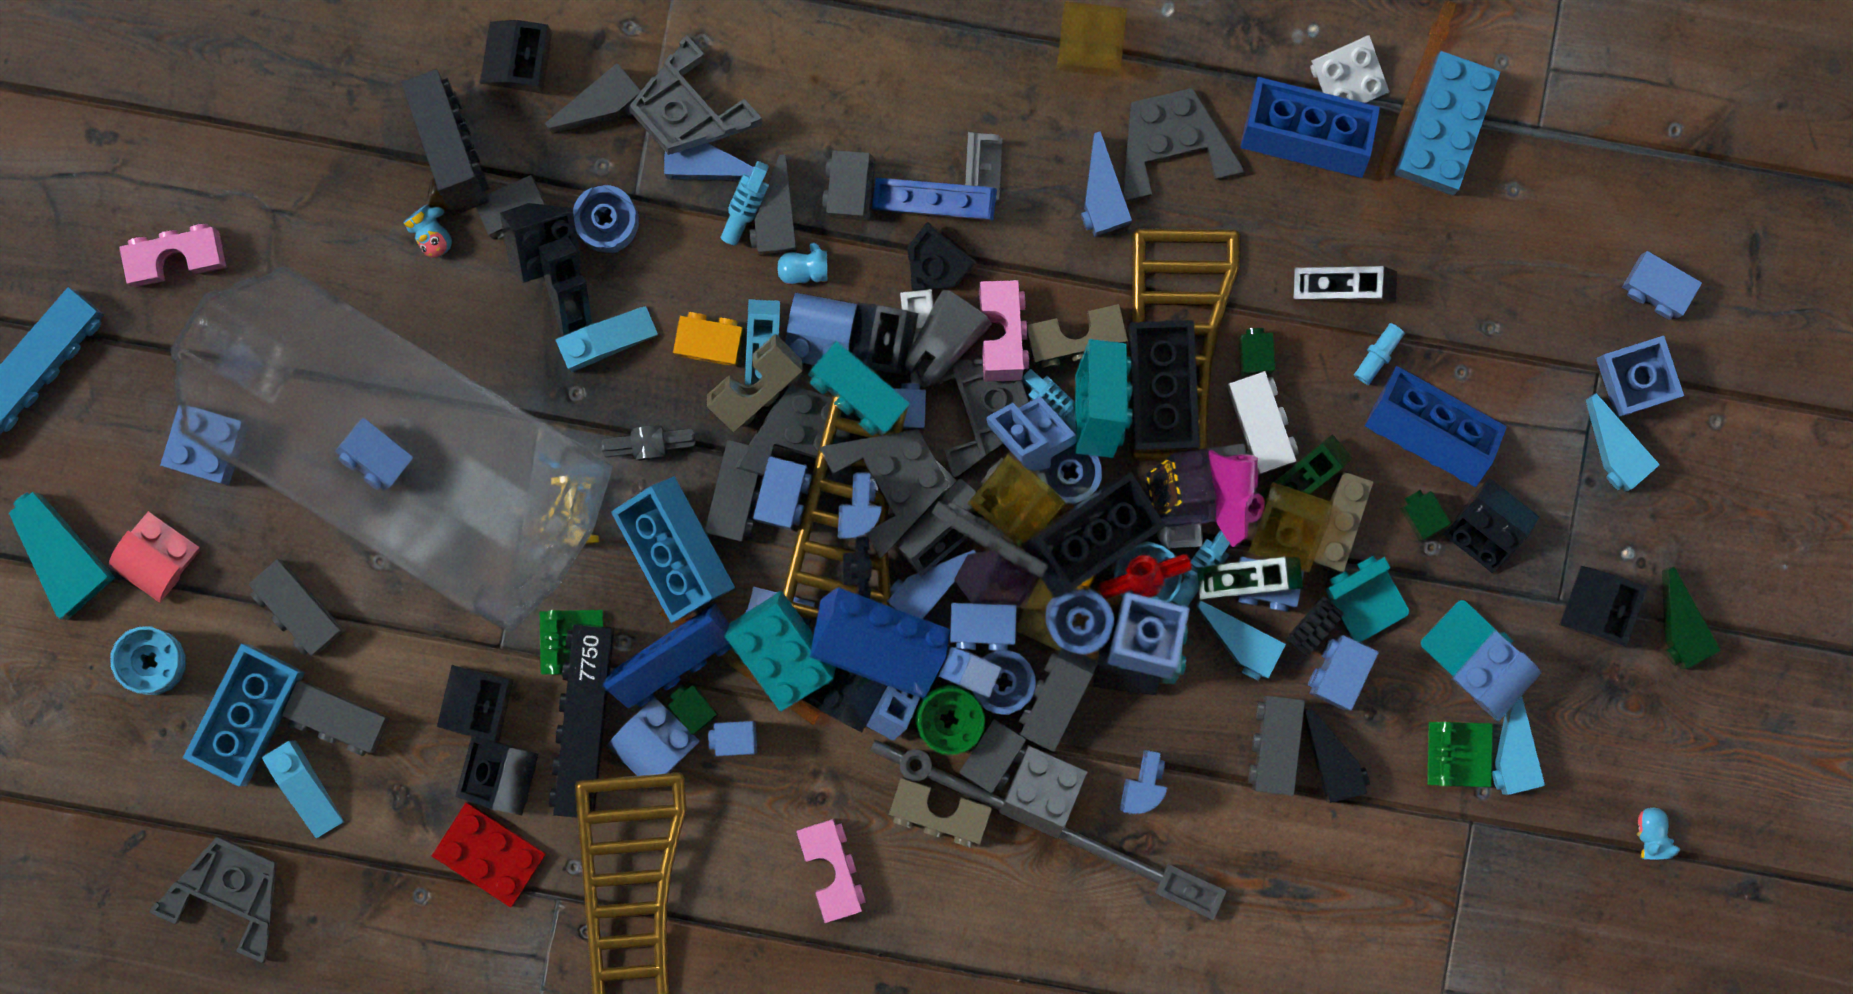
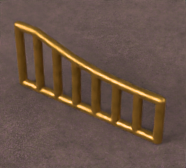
[1131,229,1240,461]
[783,396,908,621]
[575,772,687,994]

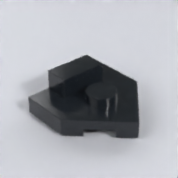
[907,222,977,291]
[842,536,872,599]

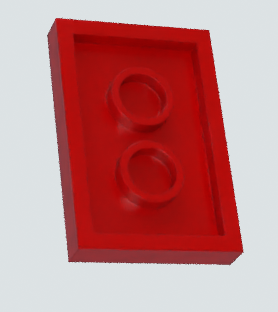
[431,802,547,908]

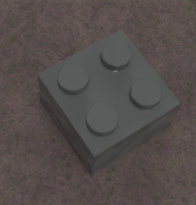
[999,746,1087,839]

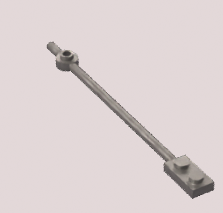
[870,740,1227,920]

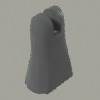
[904,290,992,385]

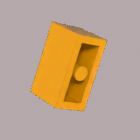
[673,312,744,367]

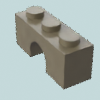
[1027,304,1128,369]
[707,334,802,432]
[1309,472,1373,573]
[889,778,992,848]

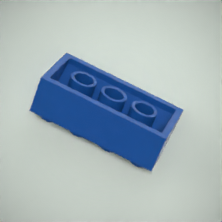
[1240,77,1380,178]
[1365,366,1507,487]
[810,587,950,698]
[603,603,732,709]

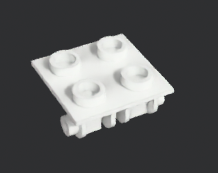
[1310,35,1389,103]

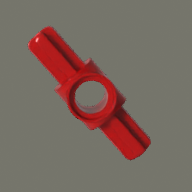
[1099,554,1192,599]

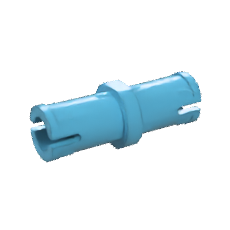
[1354,323,1405,385]

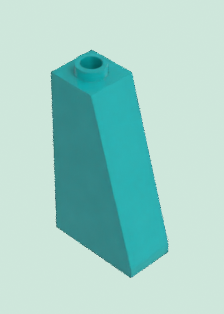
[9,492,115,620]

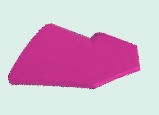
[1208,450,1265,547]

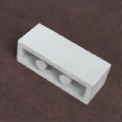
[1226,372,1299,475]

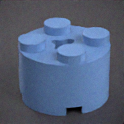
[573,185,639,253]
[1037,444,1102,506]
[1046,585,1114,654]
[972,650,1035,714]

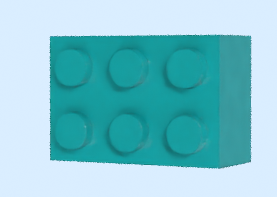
[1075,339,1132,458]
[808,341,910,436]
[725,590,836,712]

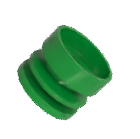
[915,684,985,755]

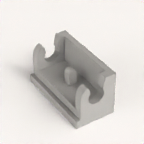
[965,132,1002,201]

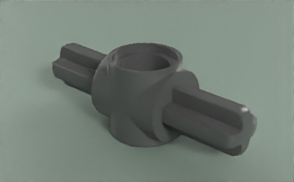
[601,425,695,461]

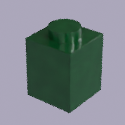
[1238,328,1275,375]
[1400,490,1451,541]
[668,684,719,735]

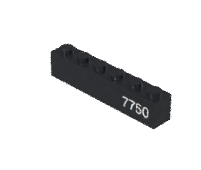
[549,624,615,818]

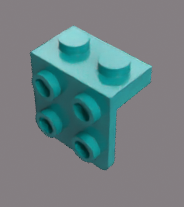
[1324,555,1409,642]
[1420,600,1513,677]

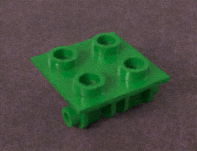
[539,610,603,675]
[1427,721,1492,787]

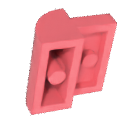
[109,511,200,603]

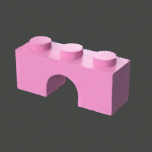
[119,224,226,287]
[979,280,1029,382]
[796,819,866,923]

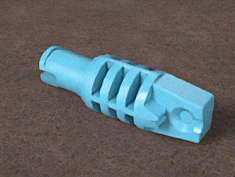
[721,161,769,245]
[1021,369,1076,434]
[1172,530,1230,607]

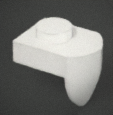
[1157,512,1203,549]

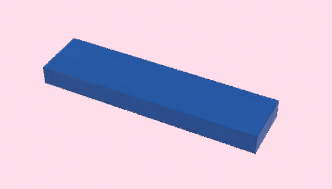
[872,178,997,220]

